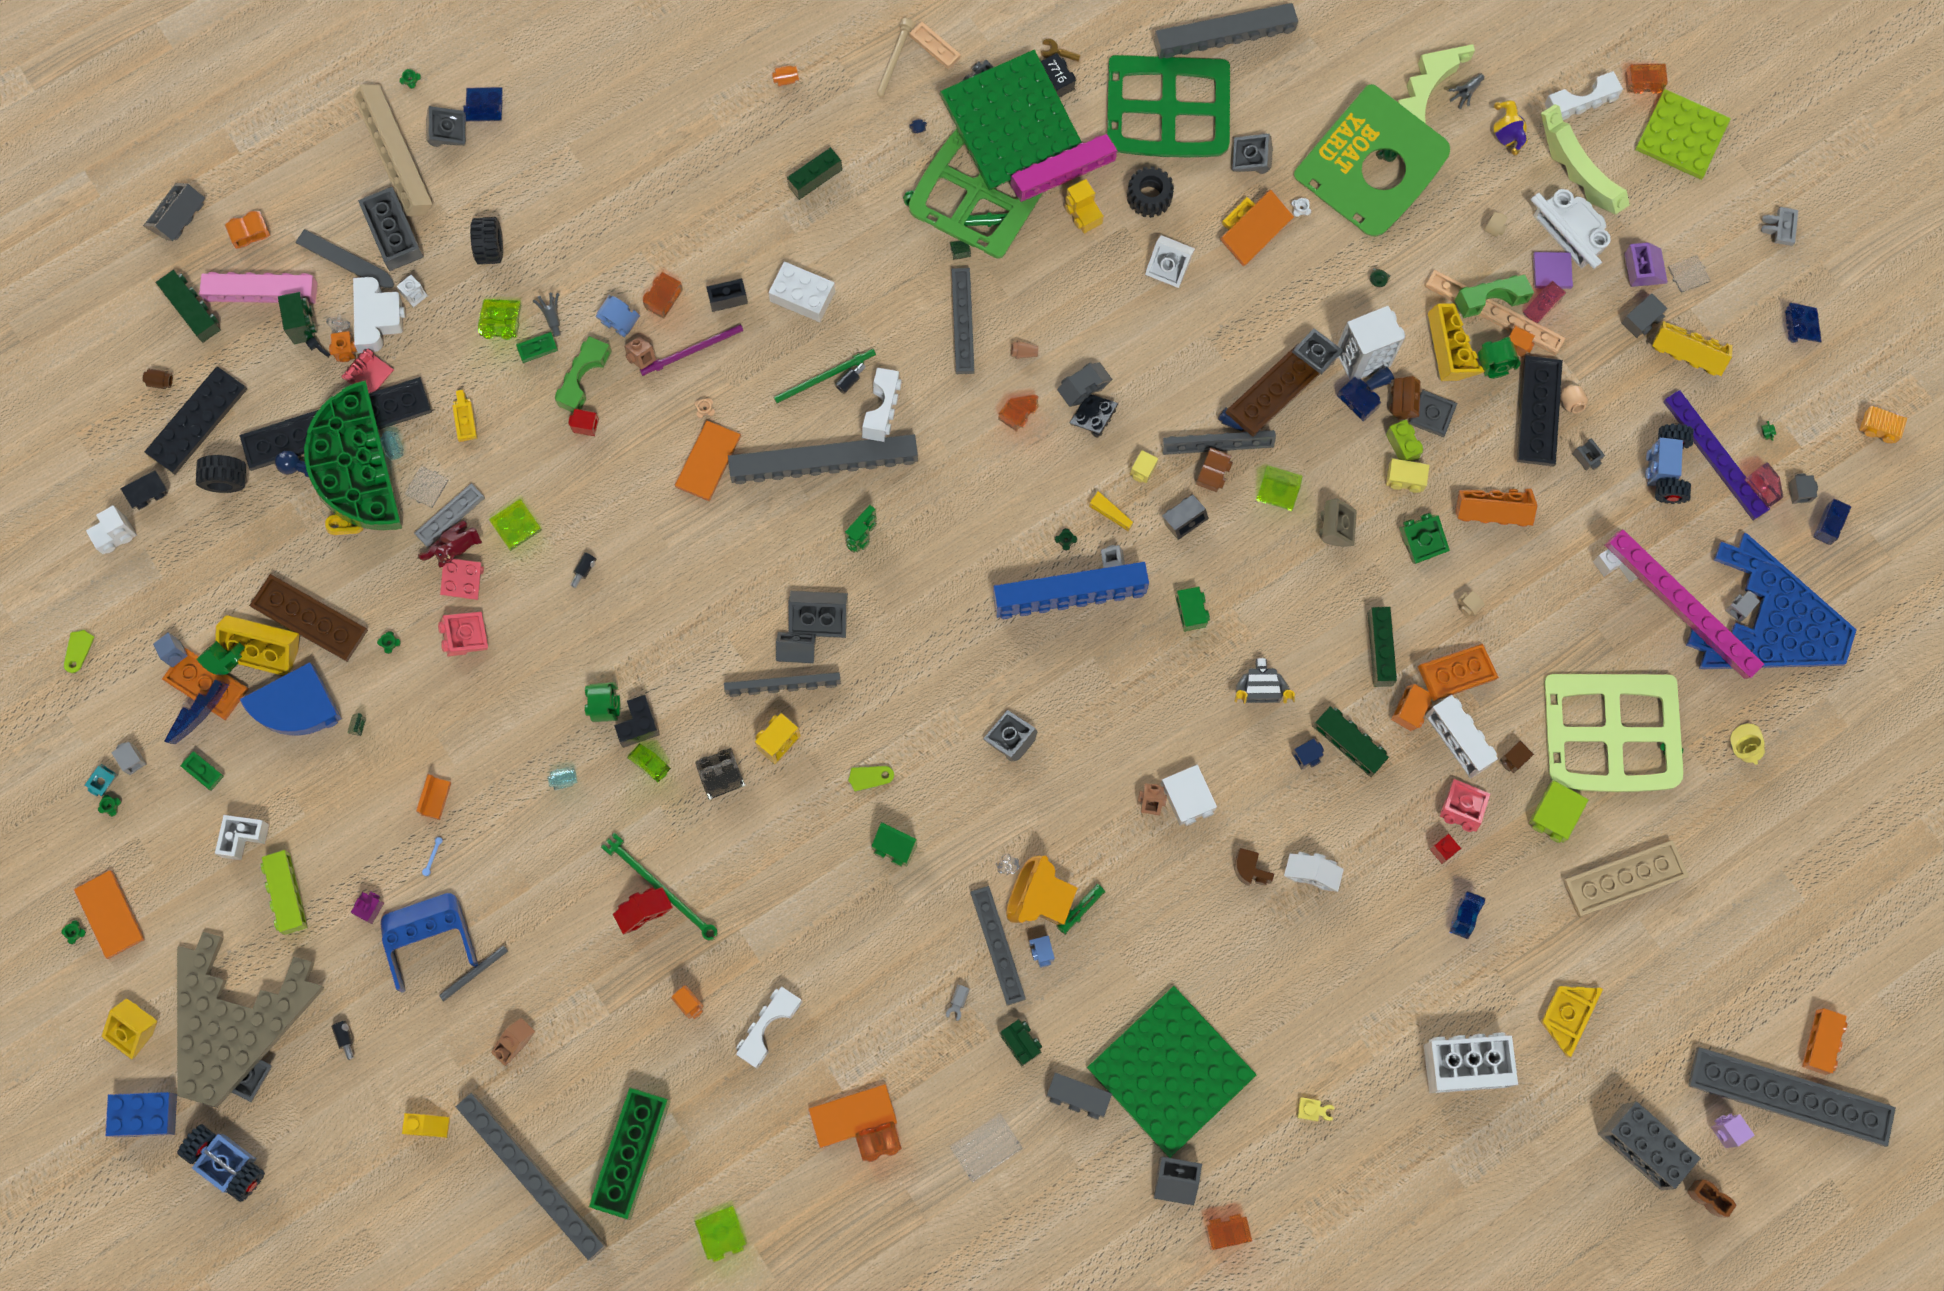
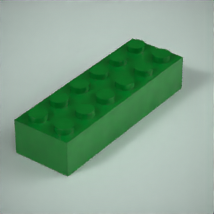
[589,1087,671,1220]

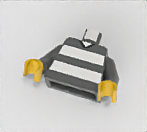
[1234,658,1295,704]

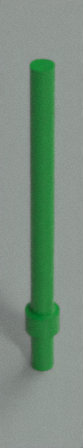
[774,349,876,403]

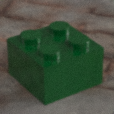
[278,292,317,345]

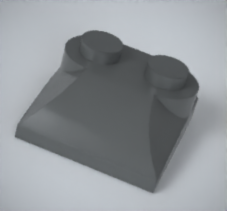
[426,106,465,147]
[1232,133,1273,174]
[1292,328,1343,375]
[983,710,1038,761]
[232,1060,272,1103]

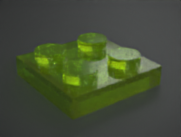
[489,499,542,551]

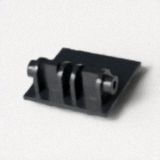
[1070,394,1118,438]

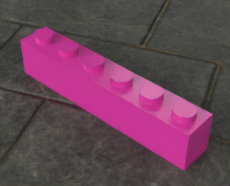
[1010,134,1117,202]

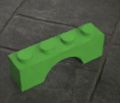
[1454,275,1534,318]
[555,336,612,413]

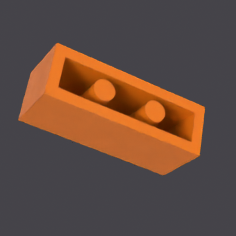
[1802,1008,1847,1075]

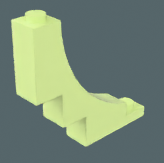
[1398,44,1475,123]
[1541,104,1630,215]

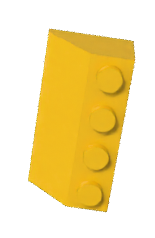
[215,615,299,676]

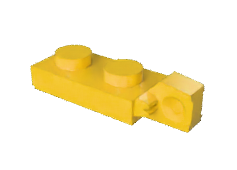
[452,390,478,442]

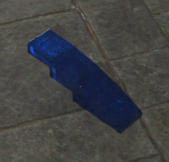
[164,679,229,744]

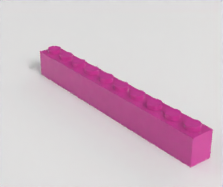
[1604,529,1764,679]

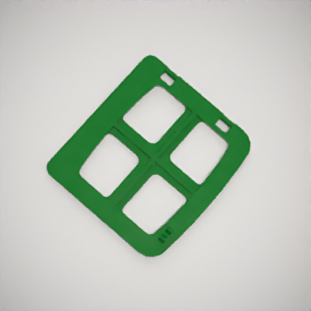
[1107,55,1230,158]

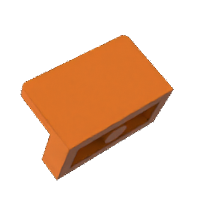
[416,774,451,820]

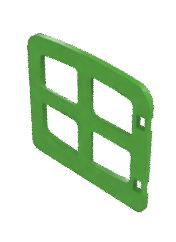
[909,129,1044,259]

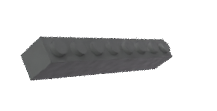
[1154,3,1298,59]

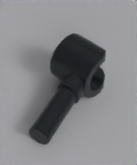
[305,338,331,358]

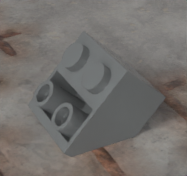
[1153,1157,1202,1206]

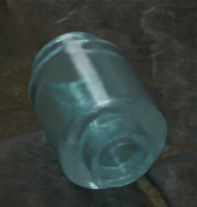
[380,431,404,460]
[547,767,578,790]

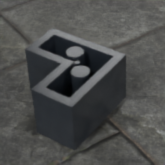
[614,695,660,748]

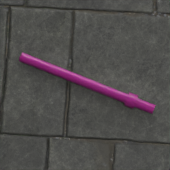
[639,324,744,376]

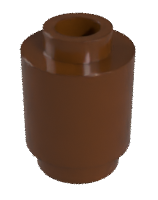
[142,368,173,389]

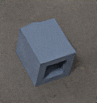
[153,632,188,668]

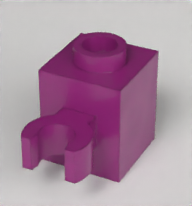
[350,891,384,924]

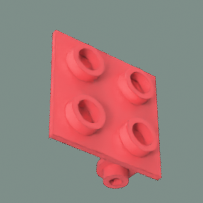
[341,349,394,393]
[440,558,484,600]

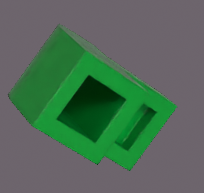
[196,641,245,675]

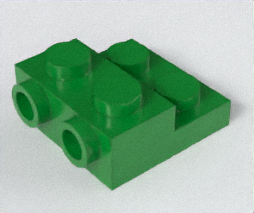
[845,505,877,553]
[1399,513,1450,564]

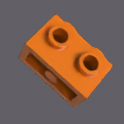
[1391,684,1432,731]

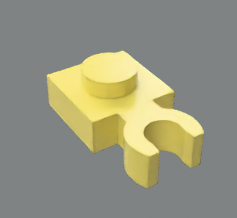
[1297,1097,1334,1121]

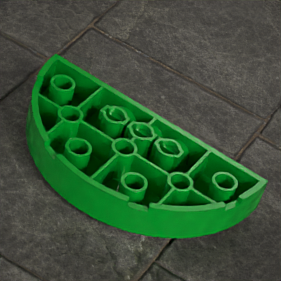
[304,380,402,530]

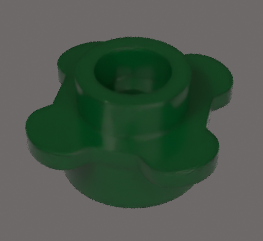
[1055,528,1077,551]

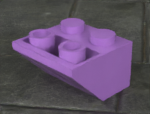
[1624,242,1668,287]

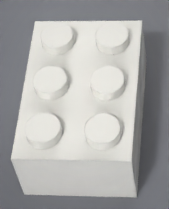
[768,262,835,322]

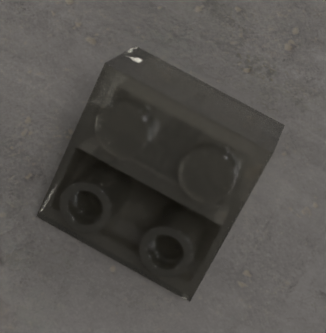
[695,748,745,800]

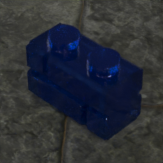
[1337,377,1382,422]
[1813,499,1851,545]

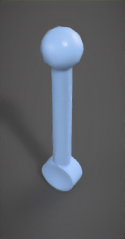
[422,837,443,876]

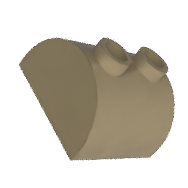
[1319,498,1357,547]

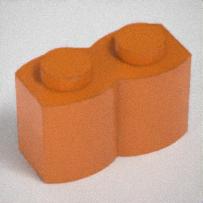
[225,211,270,249]
[671,985,704,1019]

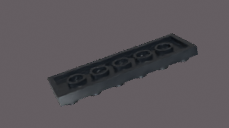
[1517,356,1563,467]
[144,366,247,475]

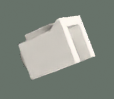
[397,275,428,308]

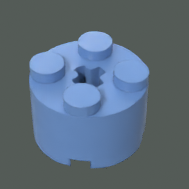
[595,295,640,338]

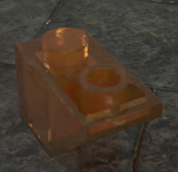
[998,395,1039,432]

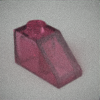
[1523,280,1566,324]
[1744,462,1784,508]

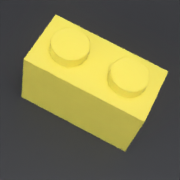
[1386,458,1430,493]

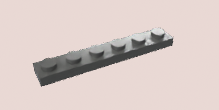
[952,268,975,374]
[1162,430,1276,455]
[724,672,841,697]
[970,886,1026,1006]

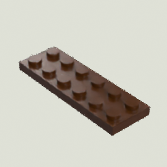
[1225,343,1320,437]
[249,574,368,662]

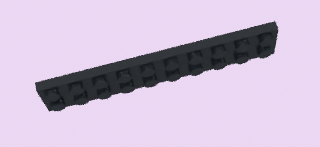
[239,377,432,471]

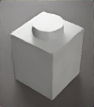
[111,742,146,775]

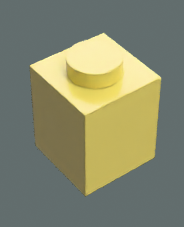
[1130,450,1158,483]

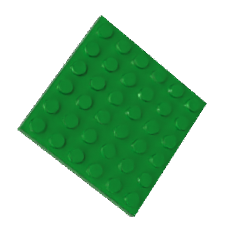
[939,49,1082,191]
[1087,986,1257,1158]

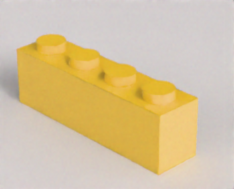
[1428,303,1484,381]
[1652,321,1733,376]

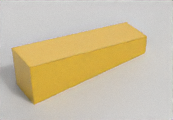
[1089,491,1133,531]

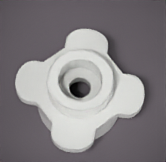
[1291,198,1311,217]

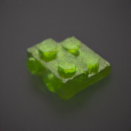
[478,299,521,340]
[694,1205,748,1263]

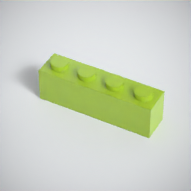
[260,850,308,935]

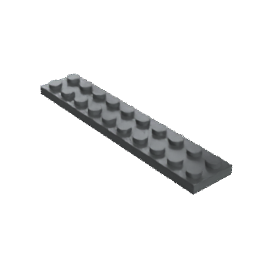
[1688,1047,1896,1147]

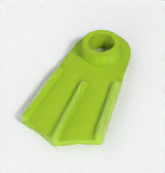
[64,630,95,673]
[848,766,894,792]

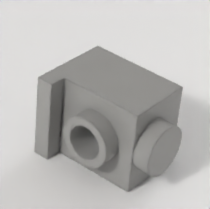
[1101,545,1125,568]
[1725,591,1760,622]

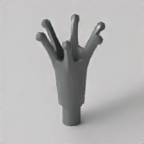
[1449,74,1485,109]
[533,292,561,337]

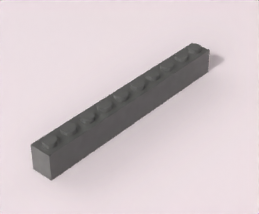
[728,434,918,484]
[455,1093,607,1261]

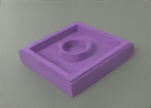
[1533,252,1573,289]

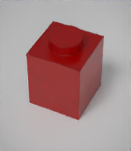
[568,409,599,437]
[1429,834,1462,864]

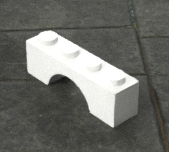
[1545,71,1623,120]
[862,368,902,442]
[736,986,802,1069]

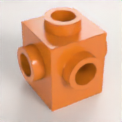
[329,331,358,362]

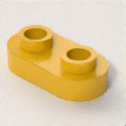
[325,515,364,535]

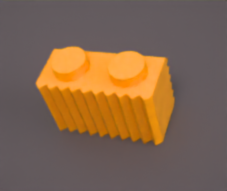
[1859,406,1907,444]

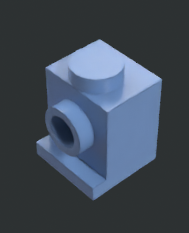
[1029,936,1055,968]

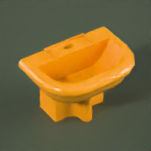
[1006,855,1078,925]

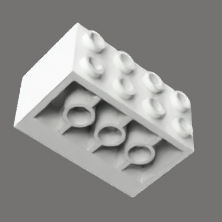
[1337,306,1405,382]
[1424,1032,1518,1093]

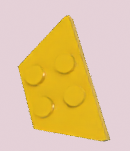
[1541,986,1603,1058]

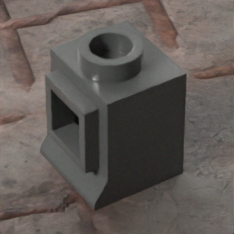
[1572,438,1605,471]

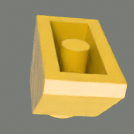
[402,1113,450,1138]

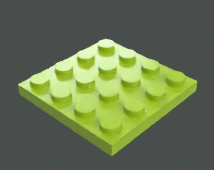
[1635,89,1731,180]

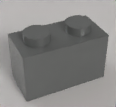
[1621,293,1668,338]

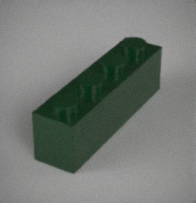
[155,269,221,343]
[1367,606,1397,687]
[1312,706,1389,777]

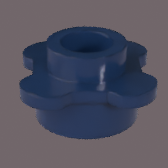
[909,119,927,133]

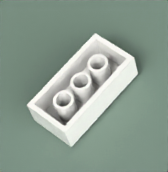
[1425,695,1498,779]

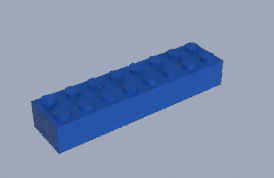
[993,562,1149,619]

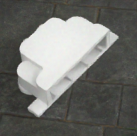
[1531,189,1611,269]

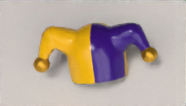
[1494,100,1528,155]

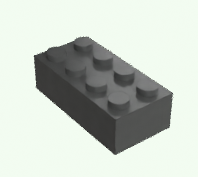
[358,187,424,271]

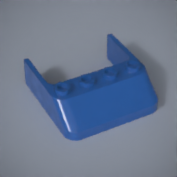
[380,893,478,992]

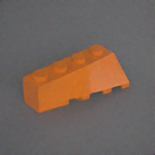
[1455,489,1538,527]

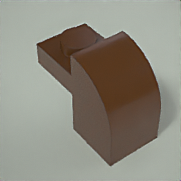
[1234,848,1274,886]

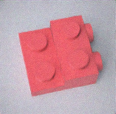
[438,612,488,657]
[1439,779,1490,832]

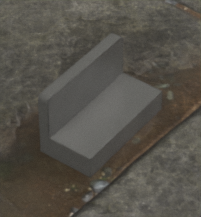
[776,632,816,663]

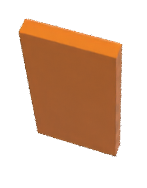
[1220,190,1294,266]
[675,421,741,502]
[1418,643,1499,702]
[162,648,249,721]
[74,870,145,959]
[809,1084,897,1148]

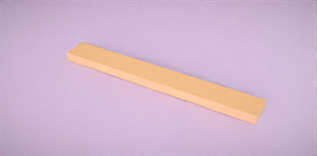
[1425,270,1566,355]

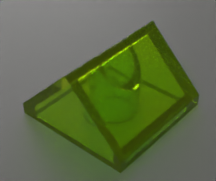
[1256,465,1303,511]

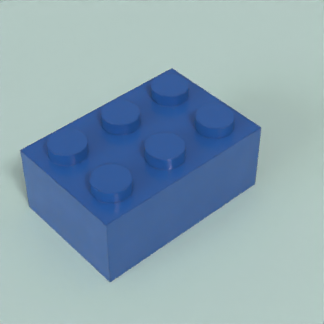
[106,1092,177,1137]

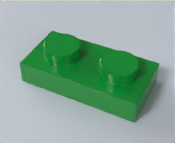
[516,332,558,363]
[180,751,224,791]

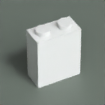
[1160,765,1217,826]

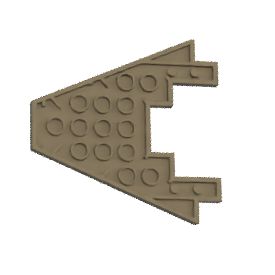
[177,932,324,1108]

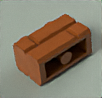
[1390,376,1421,420]

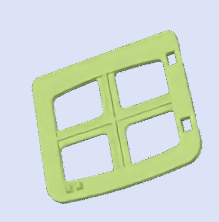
[1544,674,1683,792]

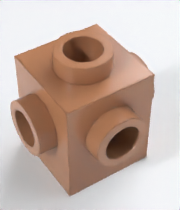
[624,337,656,370]
[1138,784,1167,816]

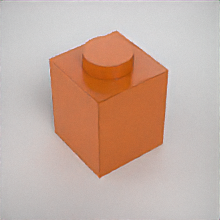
[1509,326,1535,358]

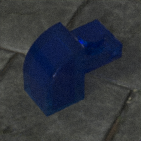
[1449,891,1486,939]

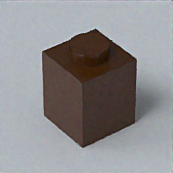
[1500,740,1534,774]

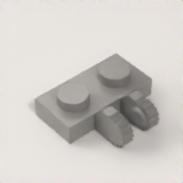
[1761,207,1798,246]

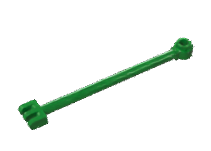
[601,833,718,941]

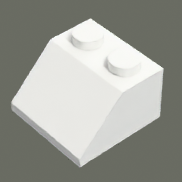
[1145,235,1195,288]

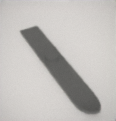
[295,229,394,288]

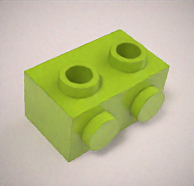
[1386,420,1423,462]

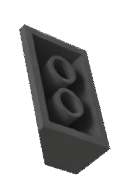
[143,183,205,241]
[788,591,848,638]

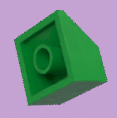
[871,822,917,867]

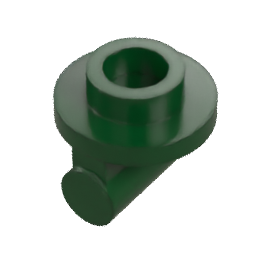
[1376,149,1398,162]
[1370,268,1391,287]

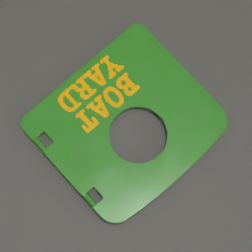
[1294,84,1450,237]

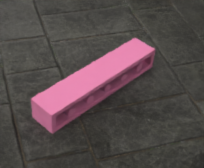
[199,272,318,303]

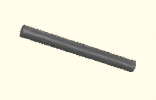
[439,945,508,1001]

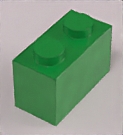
[1175,587,1210,632]

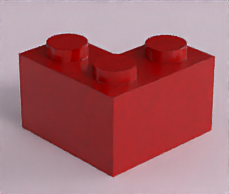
[613,887,673,935]

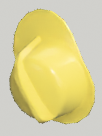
[1730,724,1765,765]

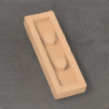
[909,21,961,70]

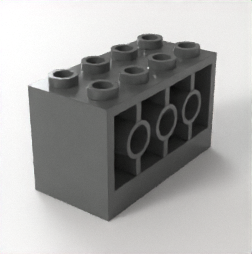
[1598,1101,1701,1190]

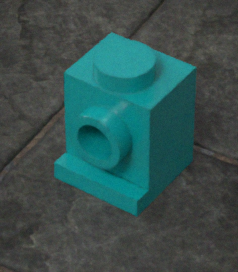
[84,764,118,796]

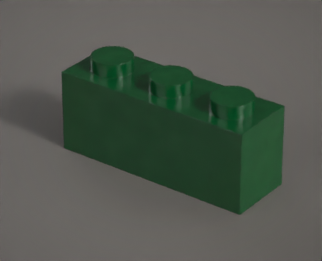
[787,147,843,200]

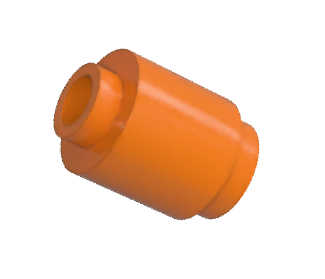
[772,65,799,87]

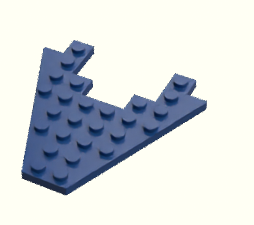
[1686,533,1857,669]

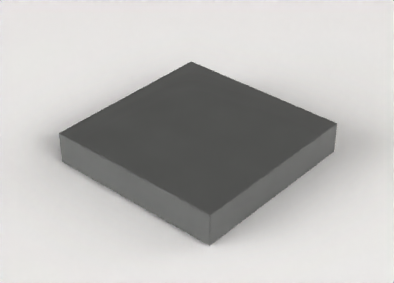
[1409,390,1458,438]

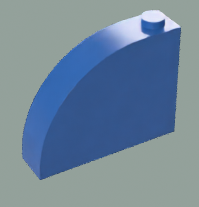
[240,662,342,736]

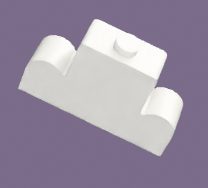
[353,277,406,353]

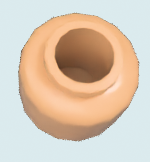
[1560,385,1588,413]

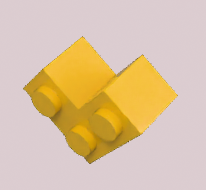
[1065,179,1104,233]

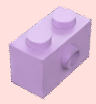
[1711,1114,1755,1148]

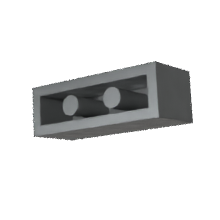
[1046,1073,1112,1120]

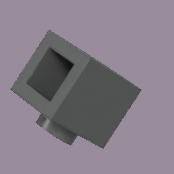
[1789,473,1818,504]

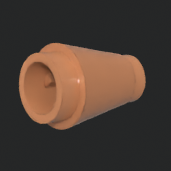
[1011,340,1038,359]

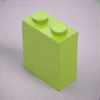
[1528,780,1589,843]

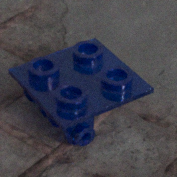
[463,87,503,122]
[1785,303,1822,343]

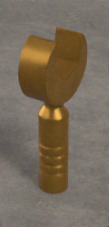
[1041,39,1081,62]

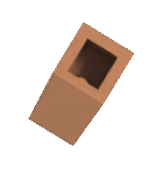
[491,1018,535,1066]

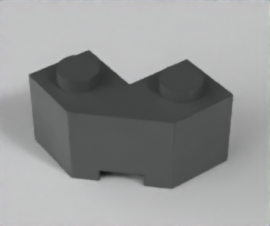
[1057,362,1113,407]

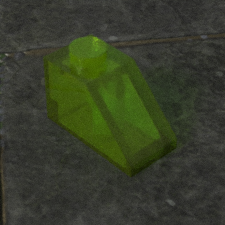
[627,743,671,783]

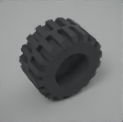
[1127,166,1174,218]
[470,217,503,265]
[195,455,246,493]

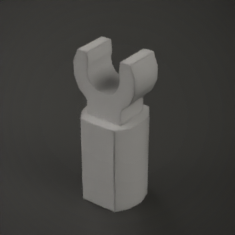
[946,985,970,1021]

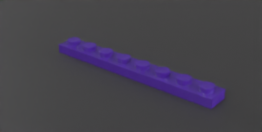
[1663,390,1770,521]

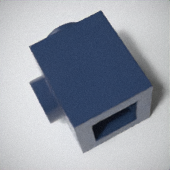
[1292,739,1324,770]

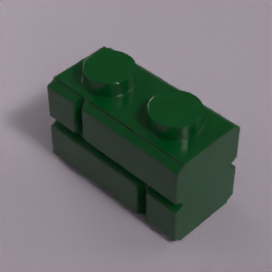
[999,1019,1042,1067]

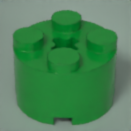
[1477,337,1521,379]
[584,682,621,722]

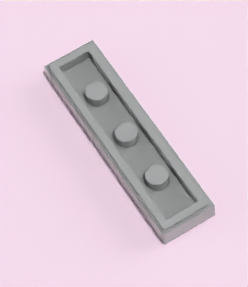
[414,483,485,548]

